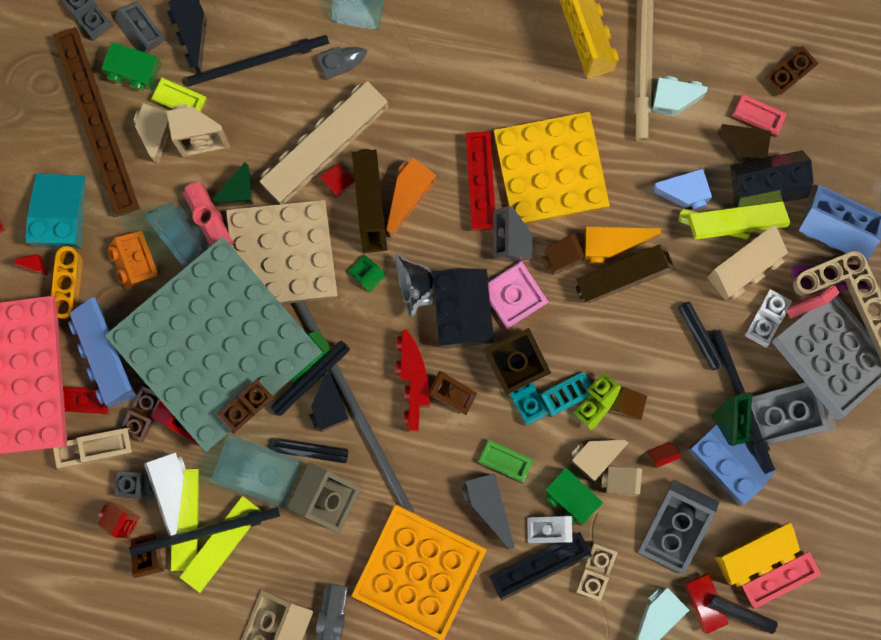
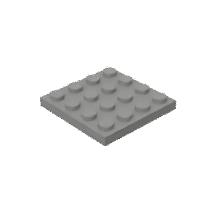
[771,295,881,421]

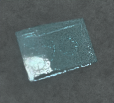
[211,434,302,509]

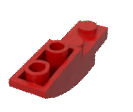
[396,329,430,432]

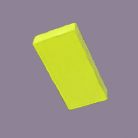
[151,77,207,112]

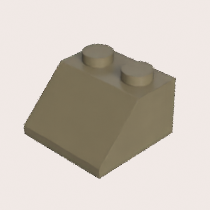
[287,462,361,533]

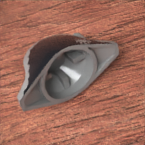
[395,254,434,318]

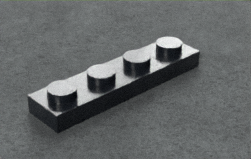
[489,532,592,601]

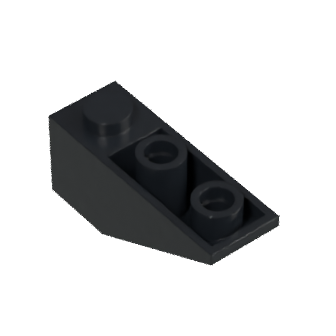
[167,0,207,74]

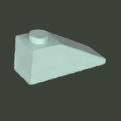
[635,587,689,640]

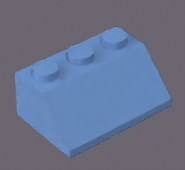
[799,184,881,262]
[687,424,776,506]

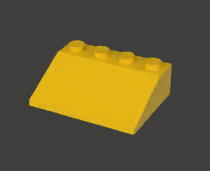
[559,0,619,79]

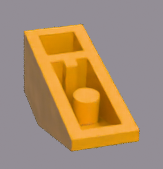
[584,226,661,265]

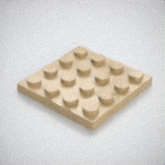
[226,200,338,304]

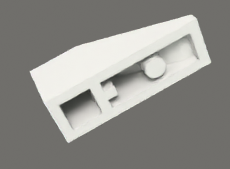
[144,453,186,536]

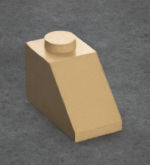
[134,103,170,164]
[570,440,628,482]
[601,467,642,496]

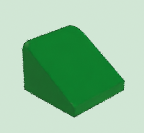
[348,254,386,292]

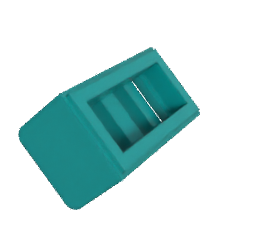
[540,372,591,418]

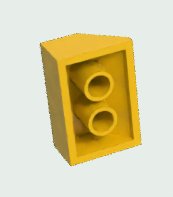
[714,523,800,587]

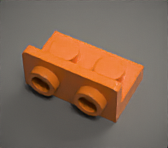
[108,231,159,290]

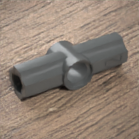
[316,584,348,640]

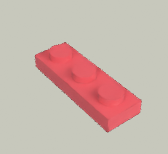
[741,552,822,609]

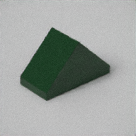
[212,162,253,207]
[711,392,752,446]

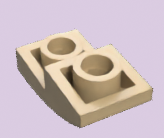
[577,541,618,601]

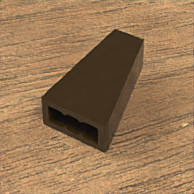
[352,149,388,253]
[576,244,676,303]

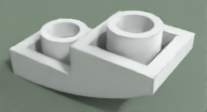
[745,289,792,348]

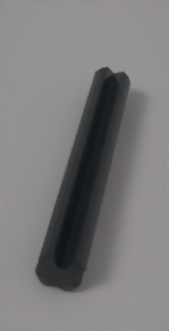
[271,341,350,416]

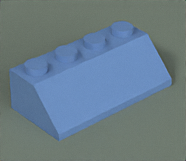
[68,297,136,408]

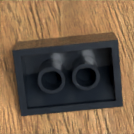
[730,150,814,208]
[432,268,495,349]

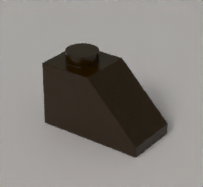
[718,124,771,162]

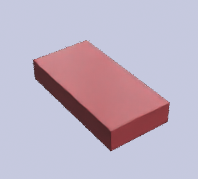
[731,93,787,137]
[786,286,839,319]

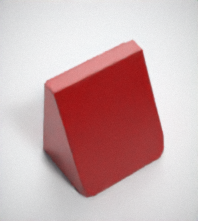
[320,164,355,198]
[14,254,47,276]
[648,442,681,468]

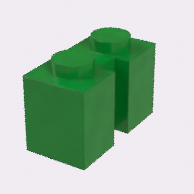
[101,42,162,91]
[544,468,603,525]

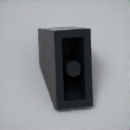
[309,372,350,432]

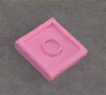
[489,261,549,330]

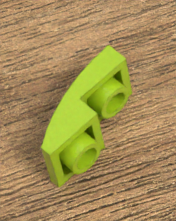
[573,372,621,430]

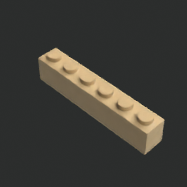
[259,81,389,205]

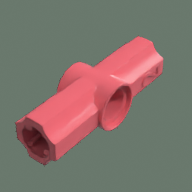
[183,181,234,247]

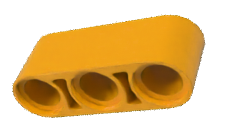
[51,246,83,321]

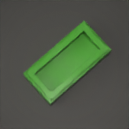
[478,439,534,483]

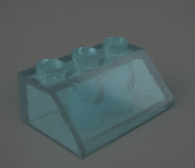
[143,202,210,268]

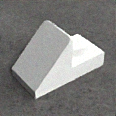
[527,516,572,543]

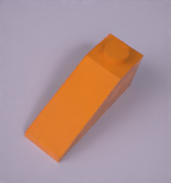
[387,158,437,237]

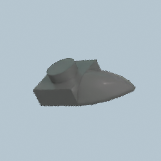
[317,47,367,80]

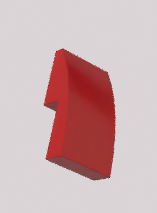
[684,573,728,634]

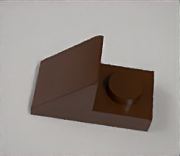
[428,371,477,415]

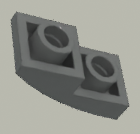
[62,0,113,41]
[114,471,156,500]

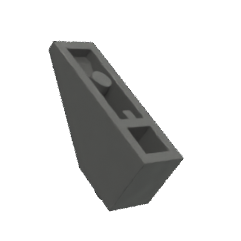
[462,474,515,549]

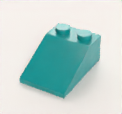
[25,174,86,249]

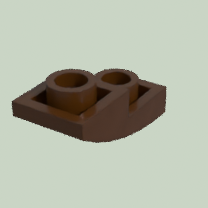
[765,45,819,95]
[216,379,274,434]
[121,384,160,442]

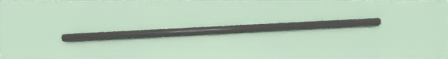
[250,206,415,513]

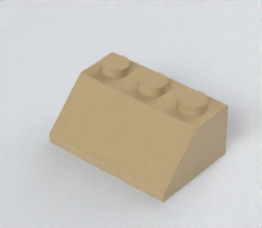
[166,104,231,157]
[707,225,788,301]
[241,590,313,640]

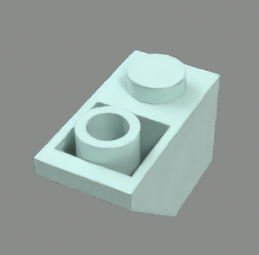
[652,76,708,117]

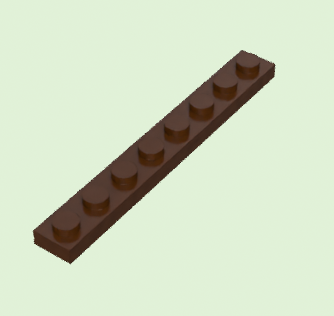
[53,27,141,217]

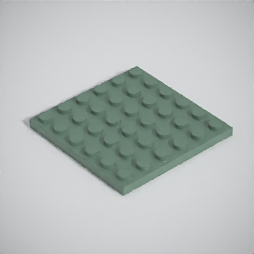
[105,236,322,452]

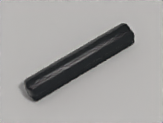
[678,301,724,371]
[274,438,349,463]
[708,594,778,634]

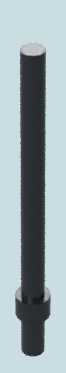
[187,34,330,86]
[712,330,775,474]
[129,507,280,556]

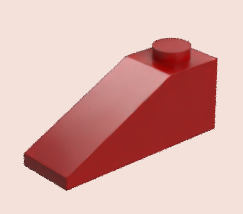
[98,502,141,539]

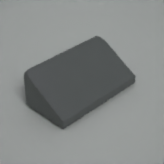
[114,2,165,53]

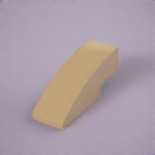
[53,428,132,470]

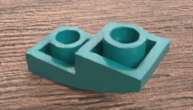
[510,382,549,426]

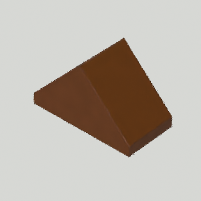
[608,387,647,420]
[131,533,164,578]

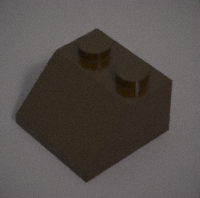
[483,328,551,395]

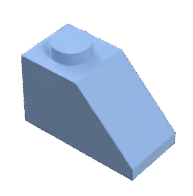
[653,169,712,210]

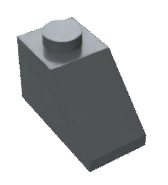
[493,206,533,262]

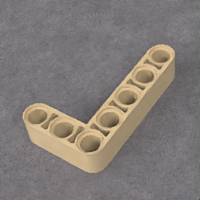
[793,251,881,360]

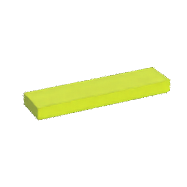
[688,201,790,240]
[171,469,199,571]
[180,496,262,593]

